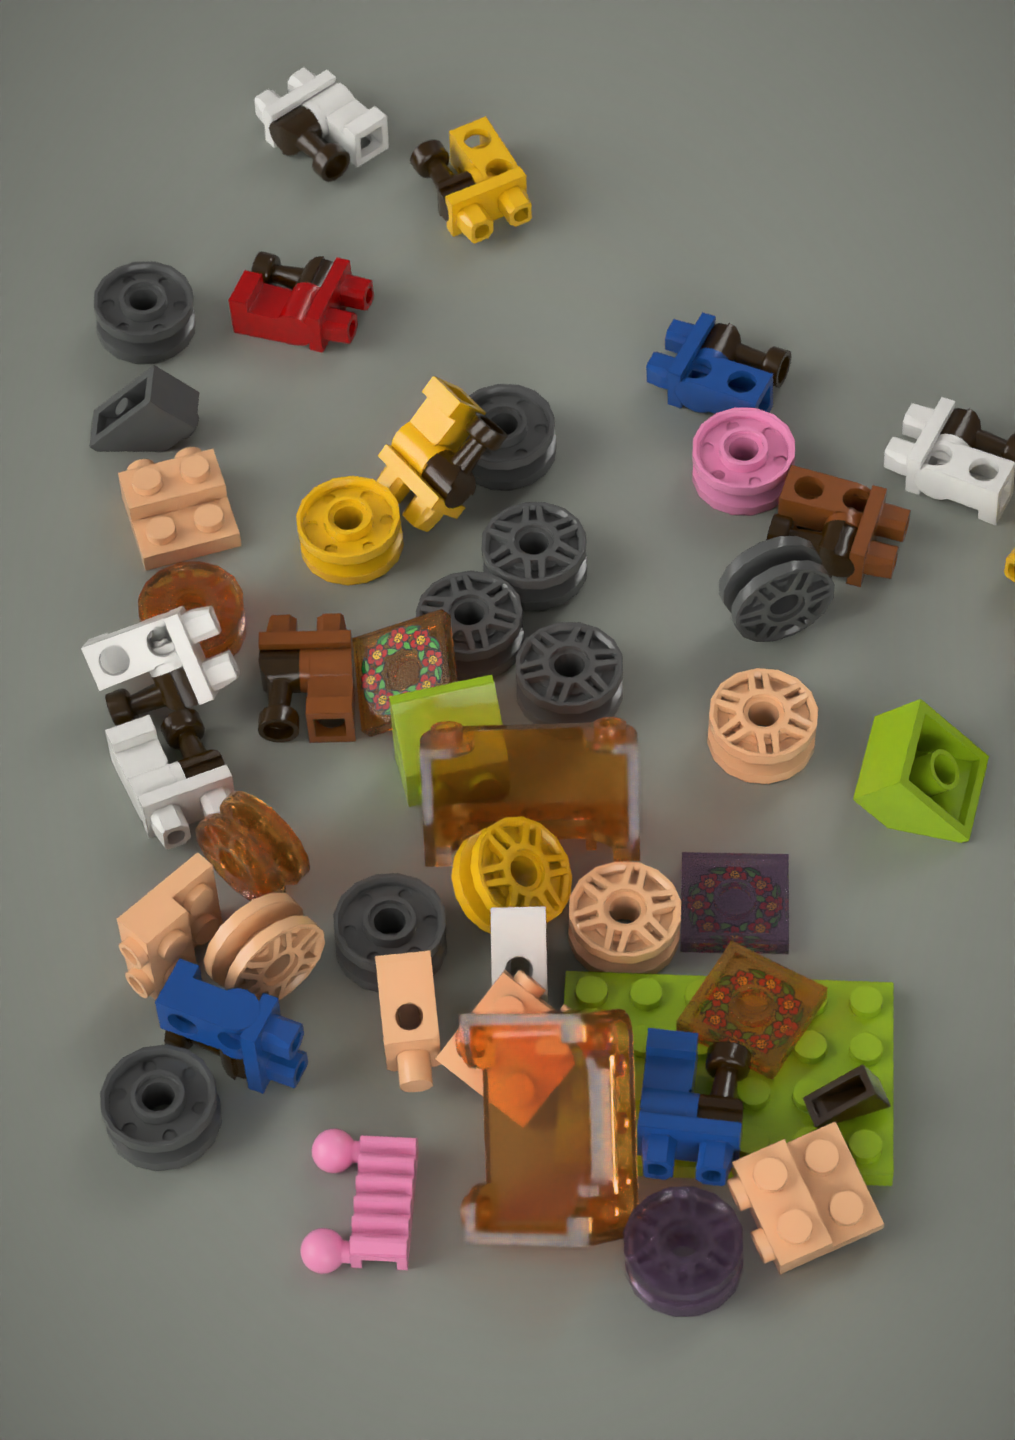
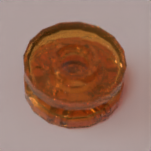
[138,561,247,659]
[195,791,310,901]

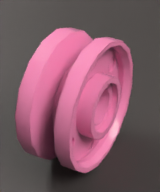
[692,407,795,515]

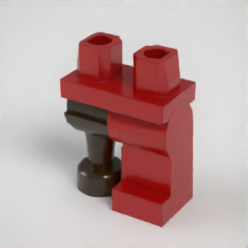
[228,251,374,353]

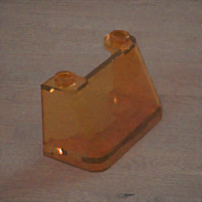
[419,717,640,867]
[455,1009,639,1247]

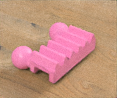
[300,1129,419,1274]

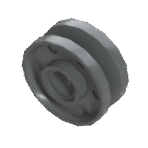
[94,261,196,364]
[461,384,557,490]
[481,502,587,610]
[719,536,835,642]
[416,570,525,681]
[516,622,623,734]
[333,873,447,993]
[100,1044,222,1171]

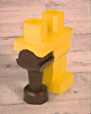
[410,116,532,244]
[376,376,508,532]

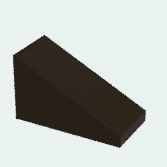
[803,1064,891,1129]

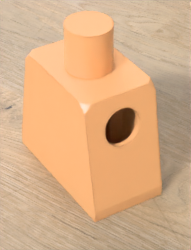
[375,950,441,1092]

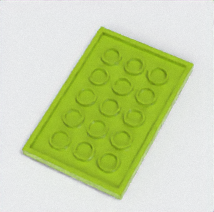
[554,971,894,1186]

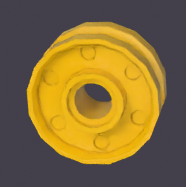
[296,476,404,586]
[451,816,573,934]

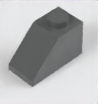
[89,365,200,452]

